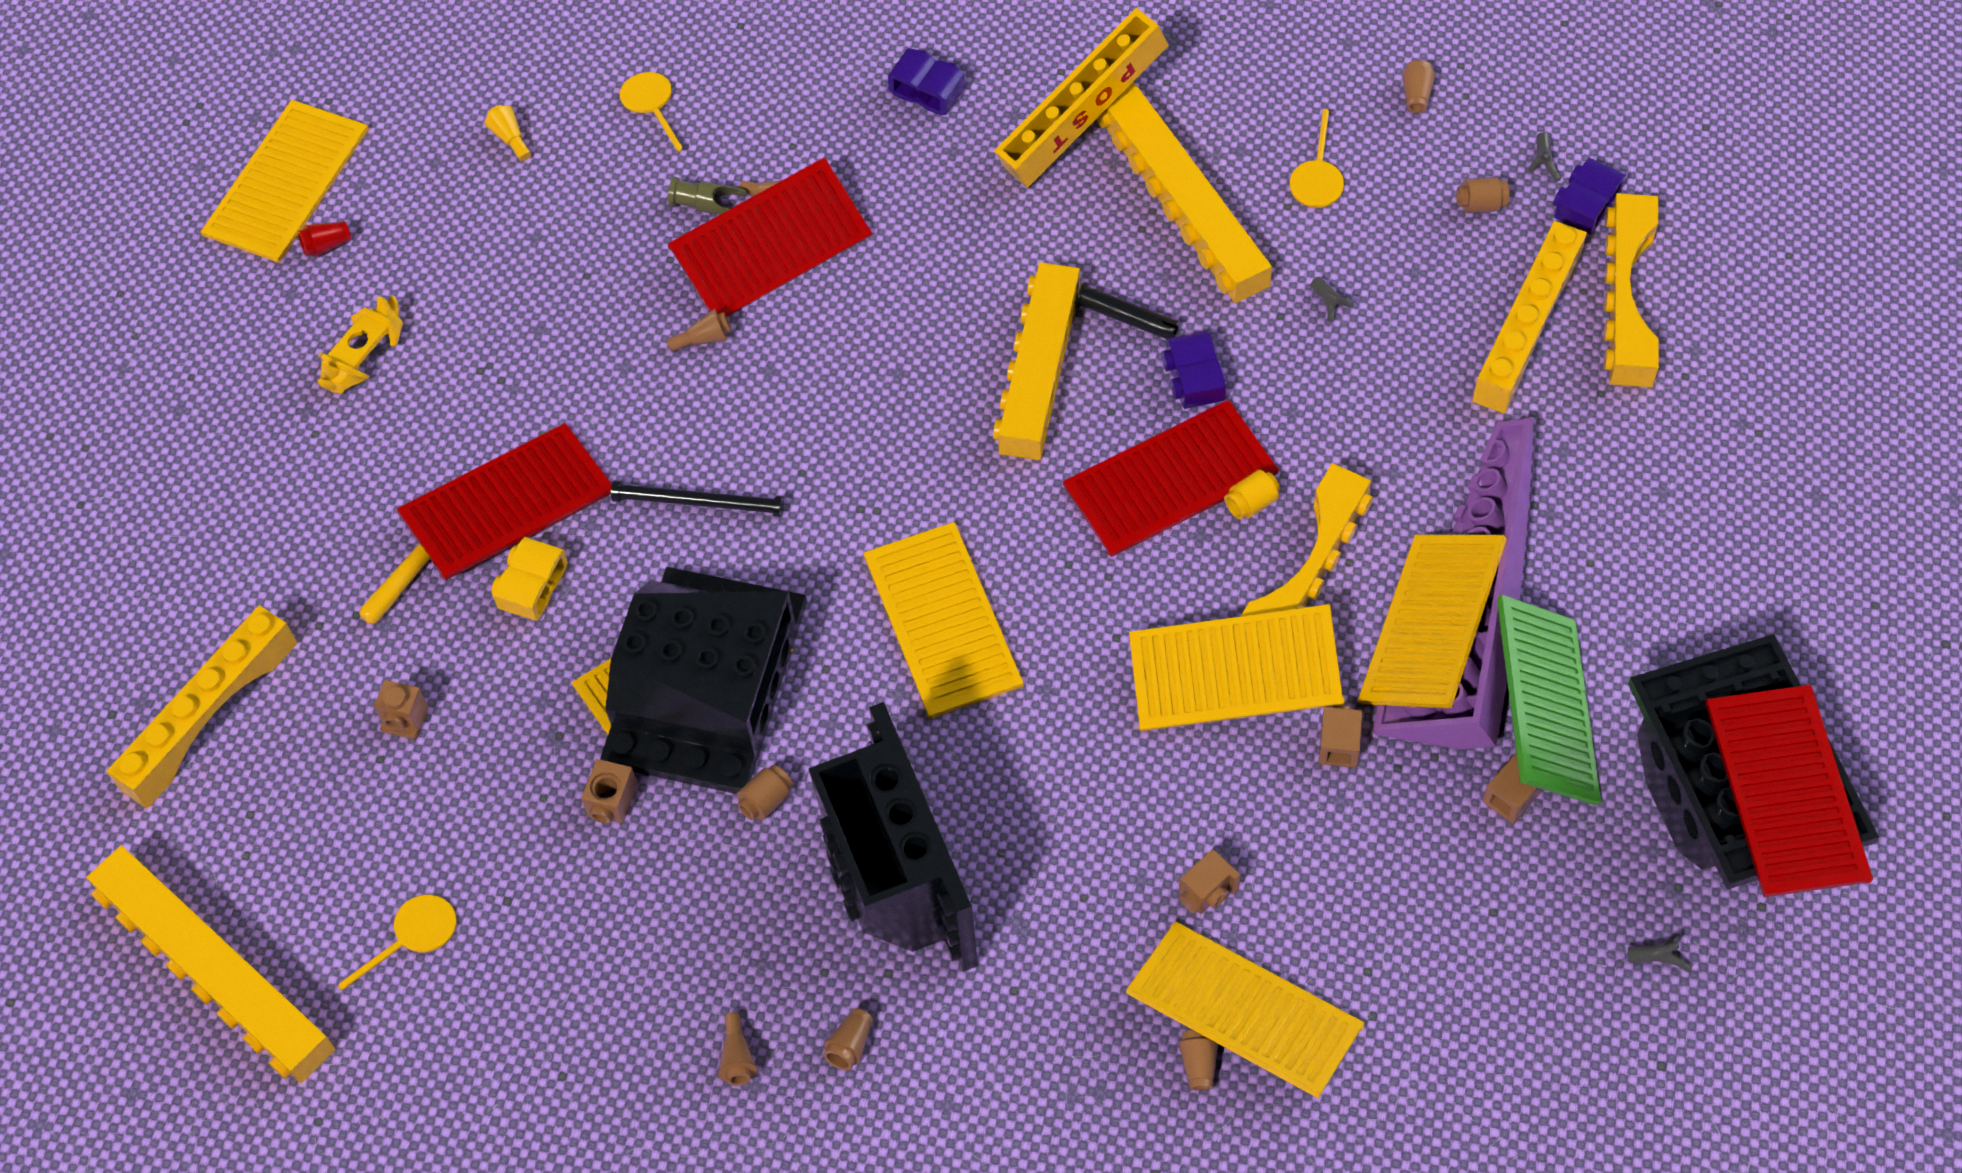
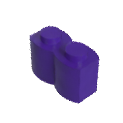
[888,48,965,115]
[1553,158,1626,235]
[1162,330,1226,409]

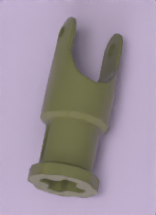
[668,176,748,215]

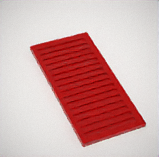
[668,157,873,317]
[1063,399,1279,557]
[397,423,612,581]
[1705,685,1873,897]

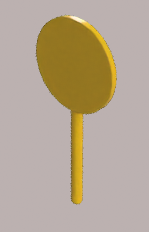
[620,72,683,152]
[1290,108,1344,208]
[338,895,457,990]

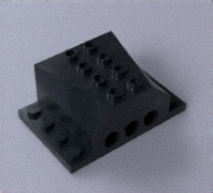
[600,567,807,794]
[1628,634,1879,890]
[808,702,978,972]

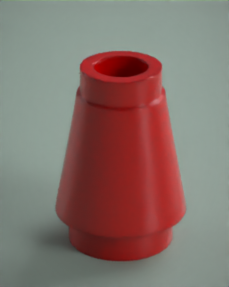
[297,221,351,258]

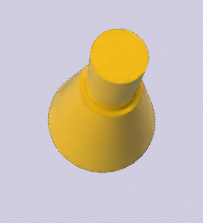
[484,105,531,161]

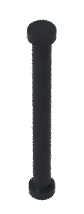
[611,480,784,517]

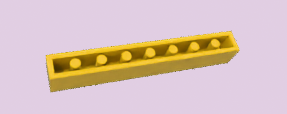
[1096,82,1272,304]
[86,845,336,1084]

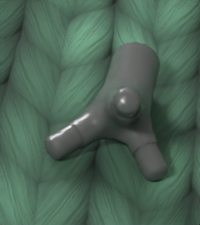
[1528,132,1561,182]
[1310,277,1353,322]
[1628,935,1692,972]

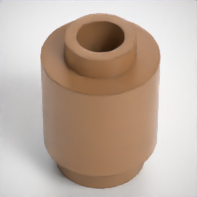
[1456,177,1509,213]
[737,765,793,821]

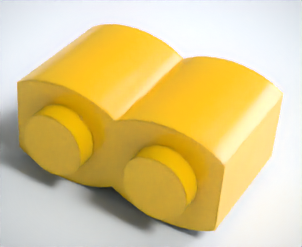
[491,537,568,621]

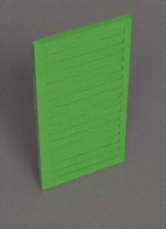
[1497,595,1601,805]

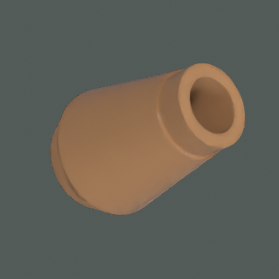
[1402,60,1436,113]
[823,1008,873,1071]
[1178,1030,1218,1090]

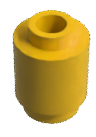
[1224,470,1280,520]

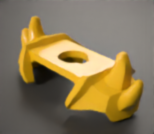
[317,295,403,394]

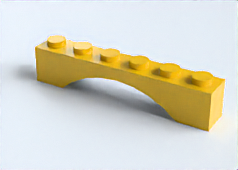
[1603,193,1659,388]
[1472,221,1587,414]
[1241,463,1373,616]
[106,605,298,809]

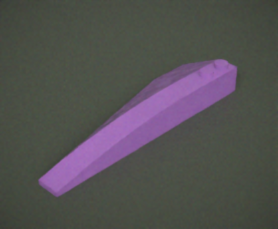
[1373,418,1533,750]

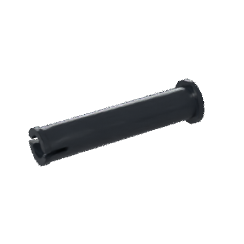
[1075,282,1180,339]

